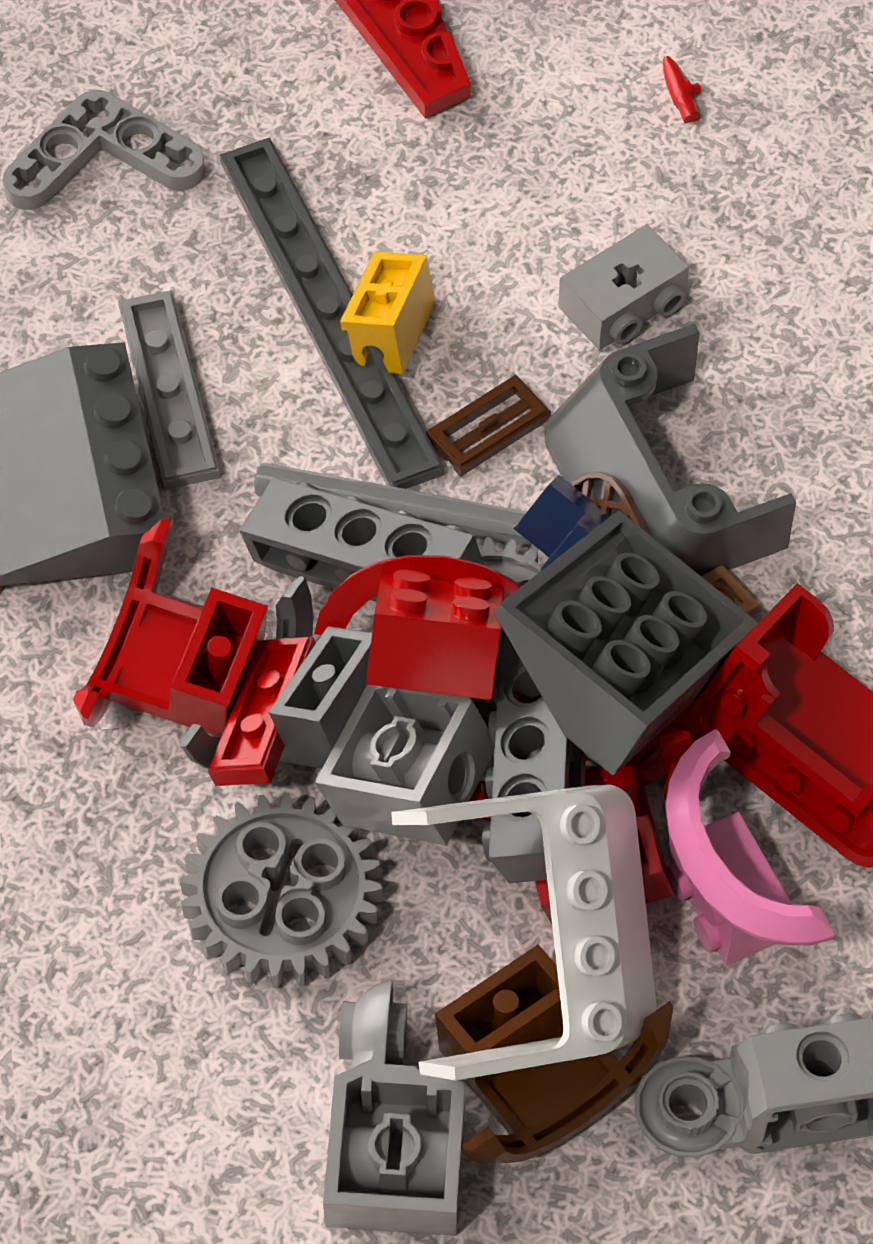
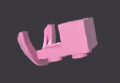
[665,729,835,966]

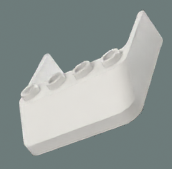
[391,785,657,1081]

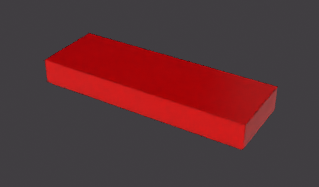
[208,637,316,786]

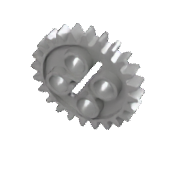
[180,793,382,988]

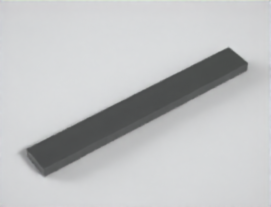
[220,137,444,489]

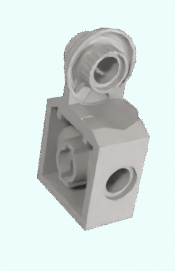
[314,685,495,846]
[323,980,465,1236]
[634,1013,873,1158]

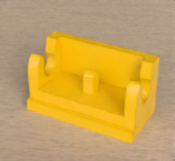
[340,251,435,374]

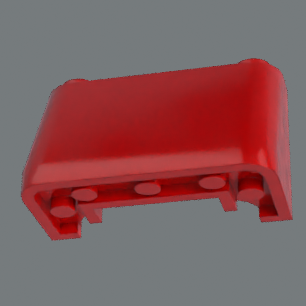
[690,583,873,868]

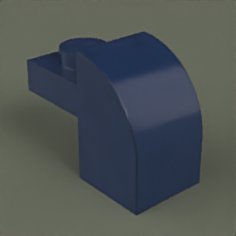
[514,475,609,571]

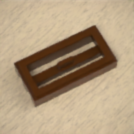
[426,375,551,477]

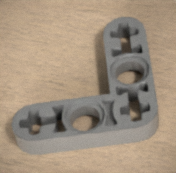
[2,90,205,210]

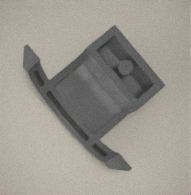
[180,577,372,769]

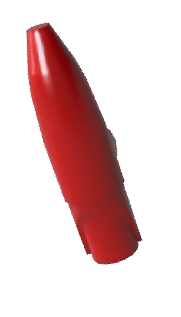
[663,56,701,124]

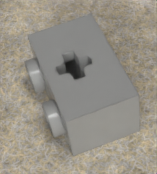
[558,224,689,351]

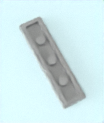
[118,290,220,490]

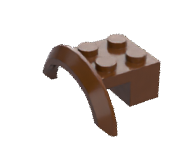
[435,944,673,1163]

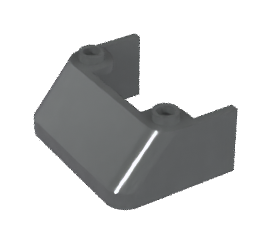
[544,324,796,576]

